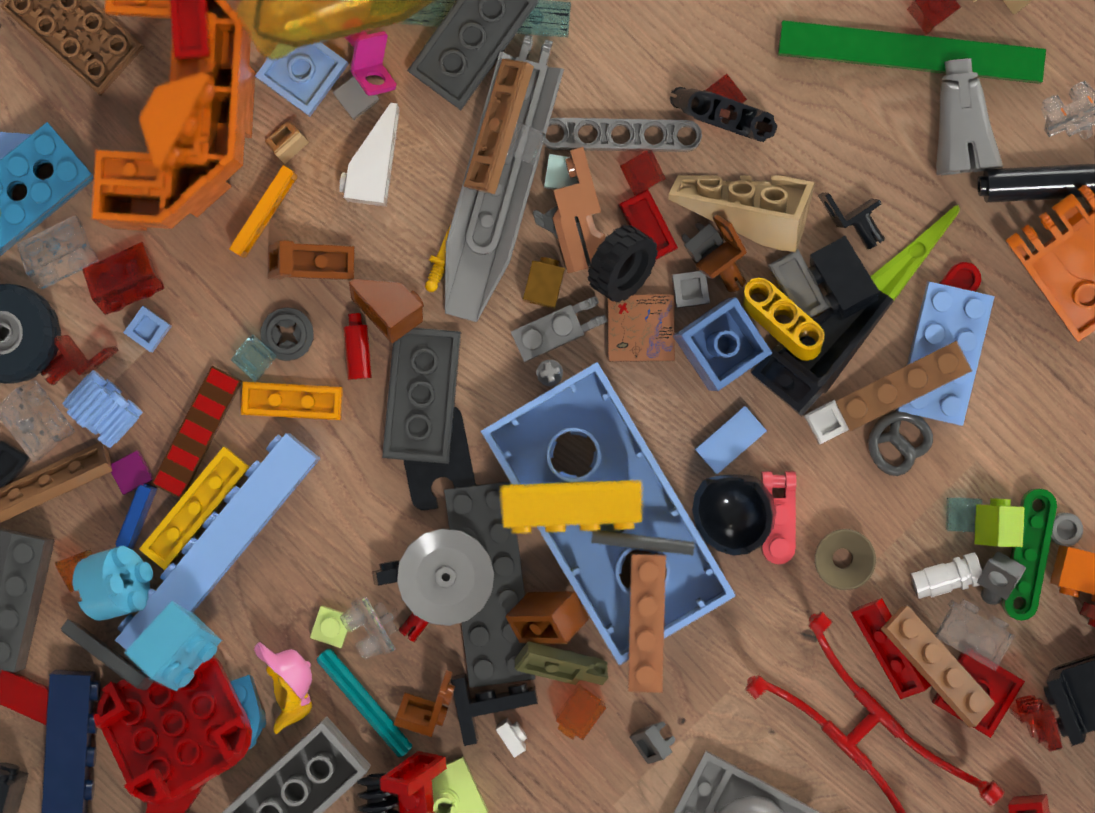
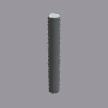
[591,530,695,555]

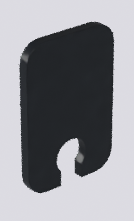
[404,407,476,510]

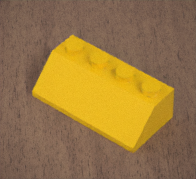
[501,480,642,533]

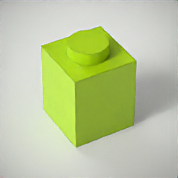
[974,498,1025,547]

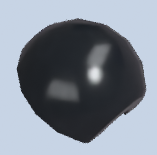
[692,474,776,556]

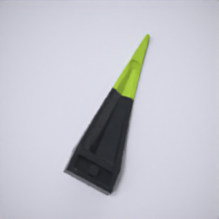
[751,205,960,417]

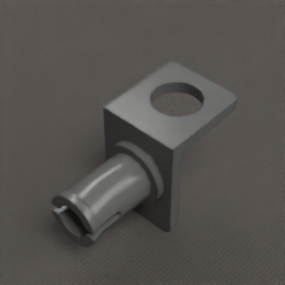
[977,552,1026,605]

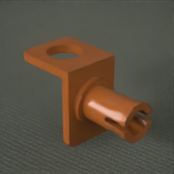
[696,214,747,292]

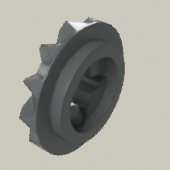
[261,308,314,361]

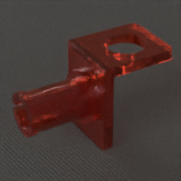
[41,335,119,385]

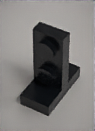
[451,673,538,746]

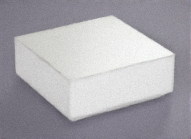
[804,400,849,445]

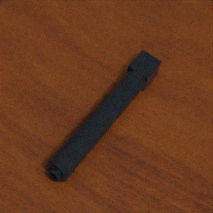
[977,164,1095,203]

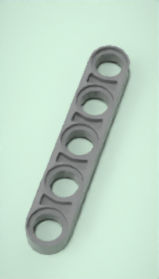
[543,118,702,152]

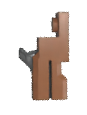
[533,147,606,273]

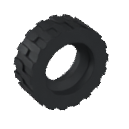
[588,225,658,303]

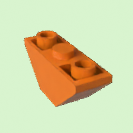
[139,72,216,173]

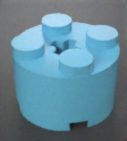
[73,546,153,621]

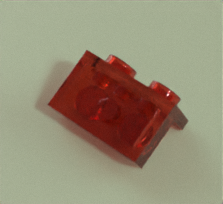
[82,242,164,315]
[1009,695,1063,752]

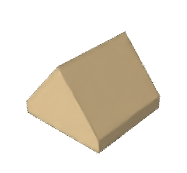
[265,120,309,164]

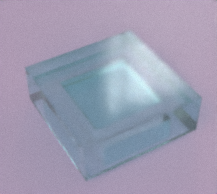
[231,334,277,382]
[946,497,982,532]

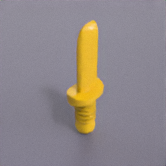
[425,226,451,292]

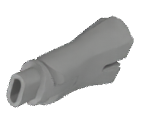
[936,58,1003,175]

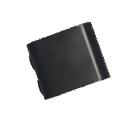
[1043,654,1095,746]

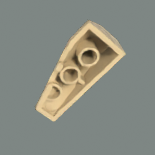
[668,175,815,253]

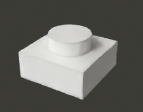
[496,718,528,758]

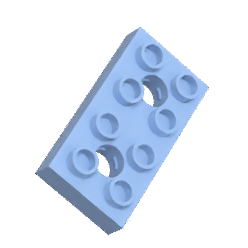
[481,362,736,665]

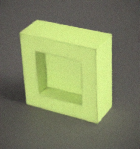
[310,605,353,648]

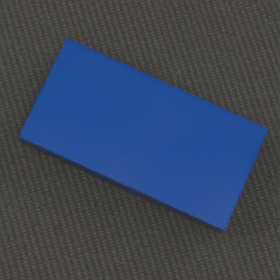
[115,484,158,550]

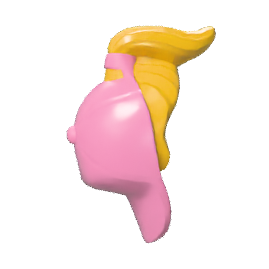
[254,642,312,734]

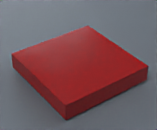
[932,646,1025,738]

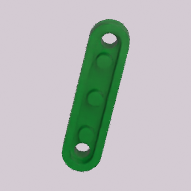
[1002,488,1057,621]

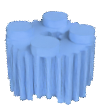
[62,370,143,448]

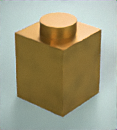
[523,257,565,309]

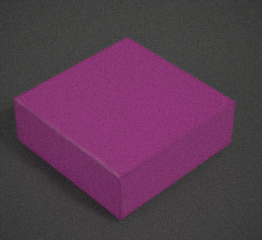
[111,450,154,495]

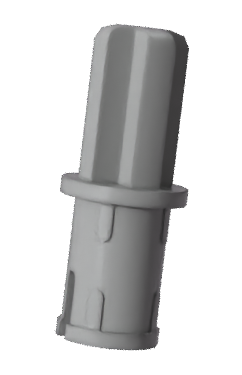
[537,360,563,386]

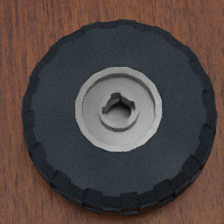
[0,284,61,384]

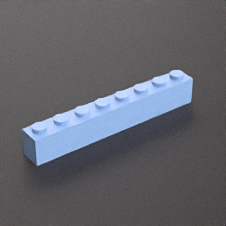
[115,433,321,650]

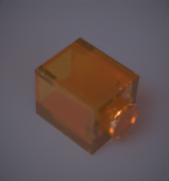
[556,684,606,740]

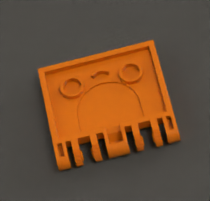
[1005,185,1095,342]

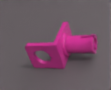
[343,22,397,96]

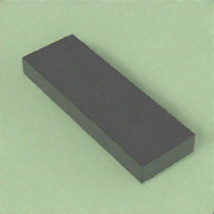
[61,619,154,690]

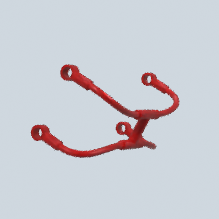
[745,612,1004,813]

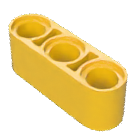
[742,277,824,361]

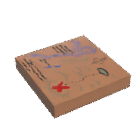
[608,294,675,362]

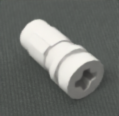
[911,552,982,599]

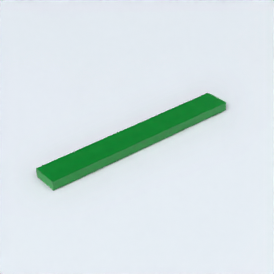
[778,20,1046,84]

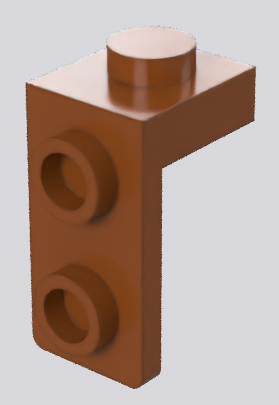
[394,670,455,738]

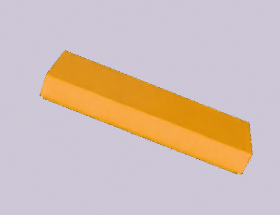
[229,165,298,258]
[241,382,343,420]

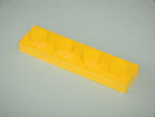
[139,446,250,570]

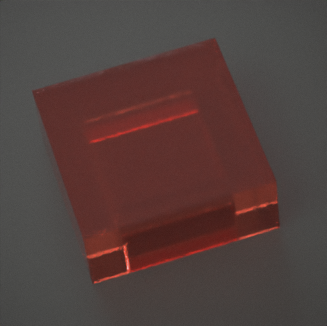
[620,150,666,196]

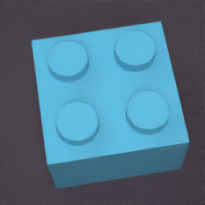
[124,601,222,691]

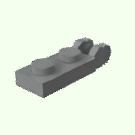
[511,296,608,362]

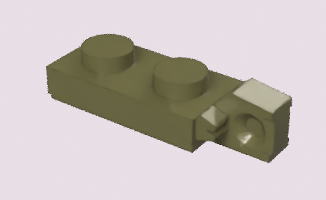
[515,641,608,685]

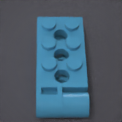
[0,122,94,256]

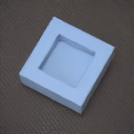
[123,306,172,353]

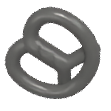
[867,411,933,476]

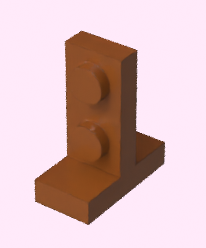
[268,240,355,280]

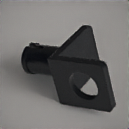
[818,192,885,250]

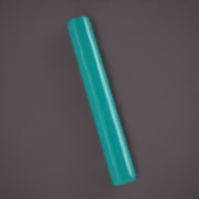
[316,648,412,758]

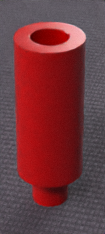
[344,313,372,380]

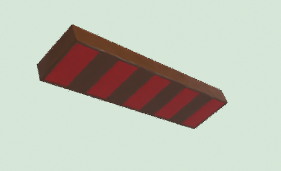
[151,366,243,499]

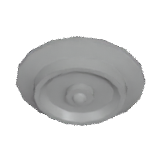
[397,529,494,626]

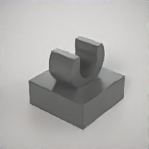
[682,222,723,264]
[630,722,676,764]

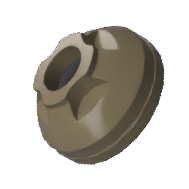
[814,529,876,590]

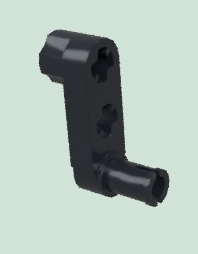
[669,87,777,142]

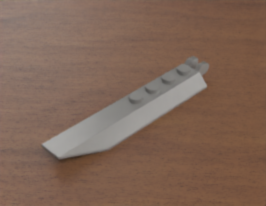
[445,34,564,322]

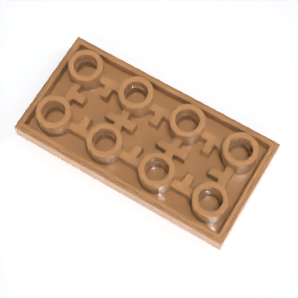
[0,0,144,96]

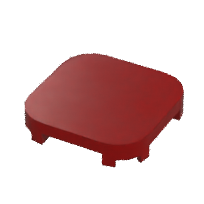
[93,655,252,805]

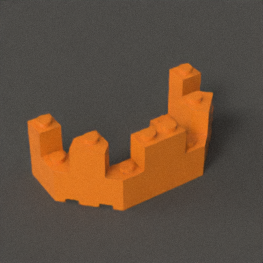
[92,0,256,231]

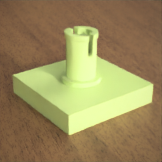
[432,756,489,813]

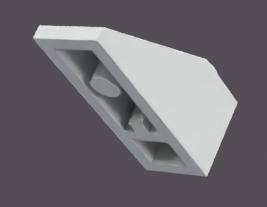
[339,103,400,207]

